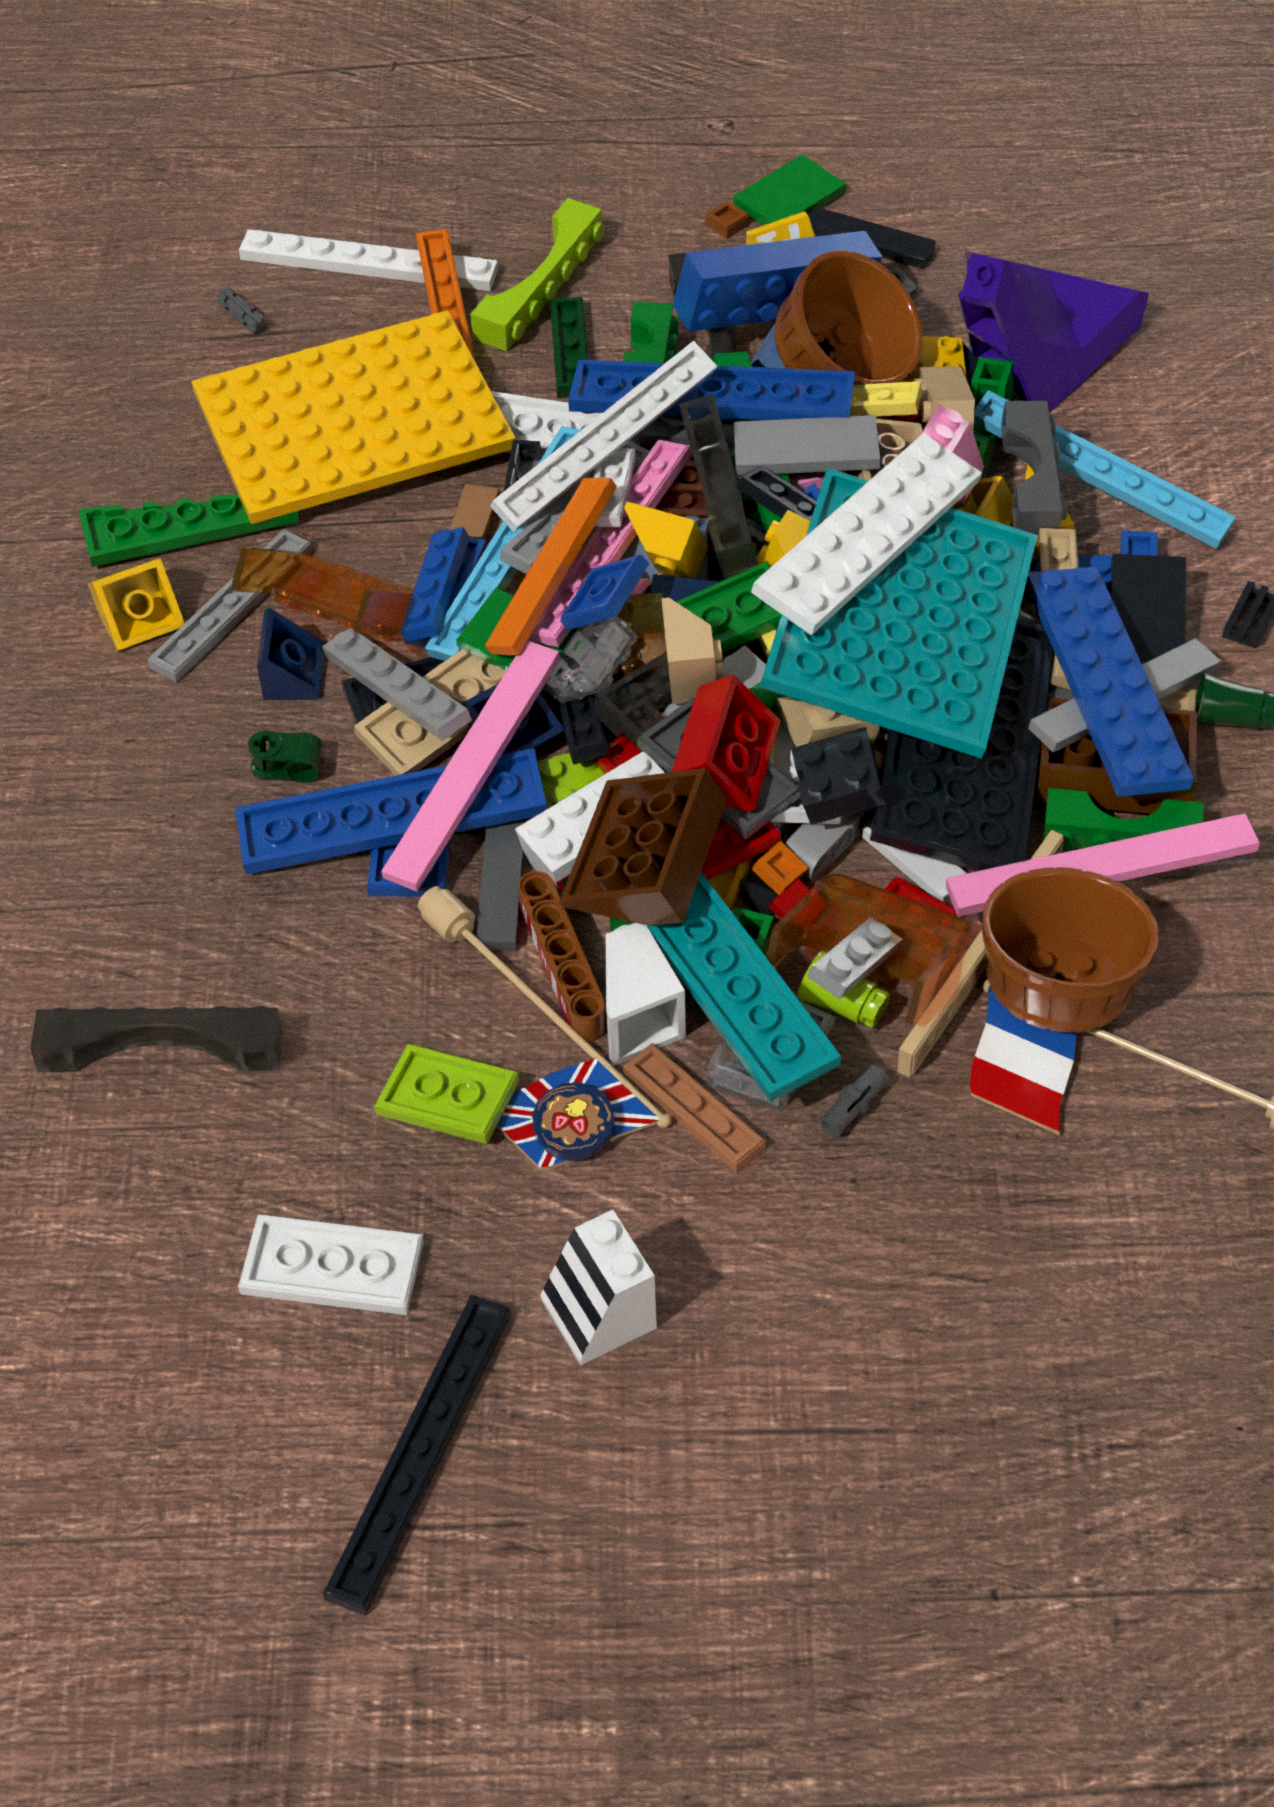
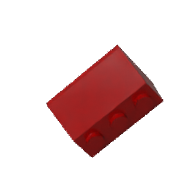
[671,674,781,812]

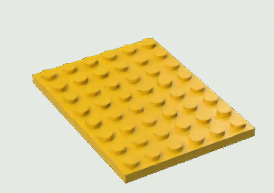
[191,310,515,524]

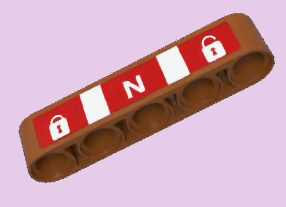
[518,871,606,1042]

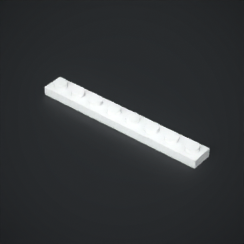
[239,229,498,291]
[490,341,718,533]

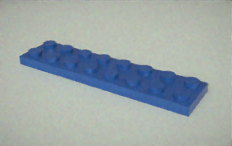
[568,360,855,421]
[1026,566,1194,797]
[235,748,547,874]

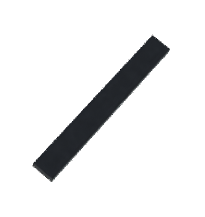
[323,1295,511,1616]

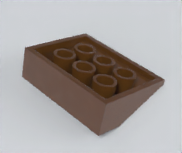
[1036,697,1197,814]
[559,768,727,926]

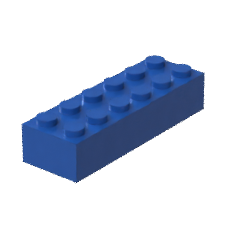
[673,231,882,332]

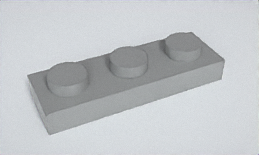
[807,917,902,999]

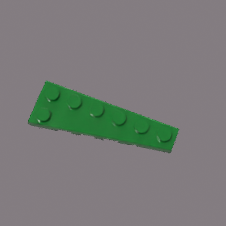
[78,494,299,567]

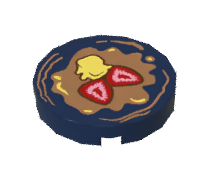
[532,1082,615,1161]

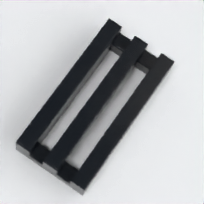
[1222,580,1274,649]

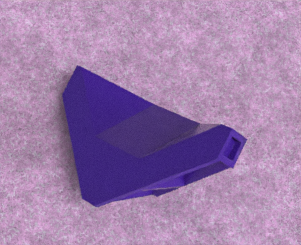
[958,251,1149,413]

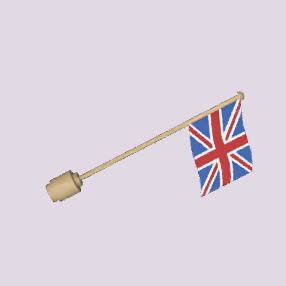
[418,886,671,1171]

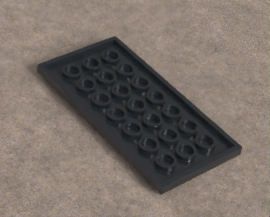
[870,618,1053,871]

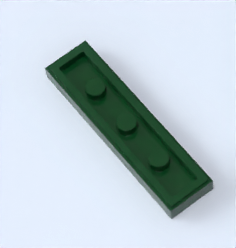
[550,297,588,398]

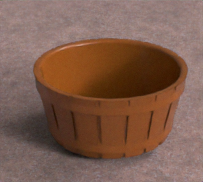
[774,250,923,385]
[982,867,1159,1033]

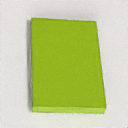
[374,1044,520,1144]

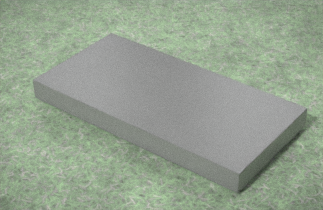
[734,415,880,476]

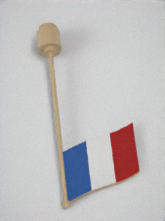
[970,980,1274,1135]

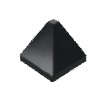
[740,877,779,916]

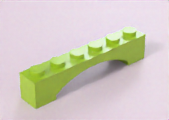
[470,198,605,351]

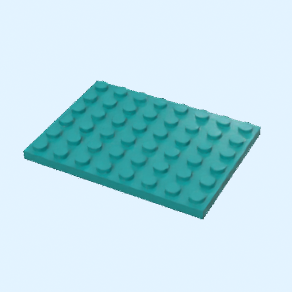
[759,468,1038,759]

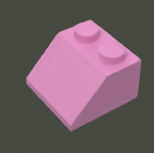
[920,404,984,504]

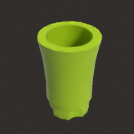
[797,950,891,1028]

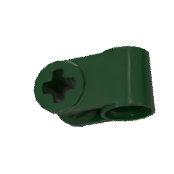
[248,731,323,783]

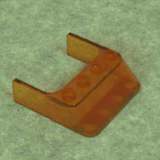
[231,547,414,640]
[766,874,970,1025]

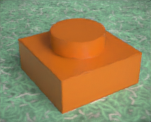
[752,841,808,895]

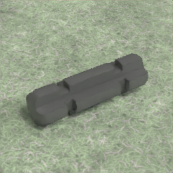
[217,287,266,334]

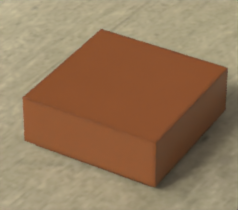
[705,201,750,239]

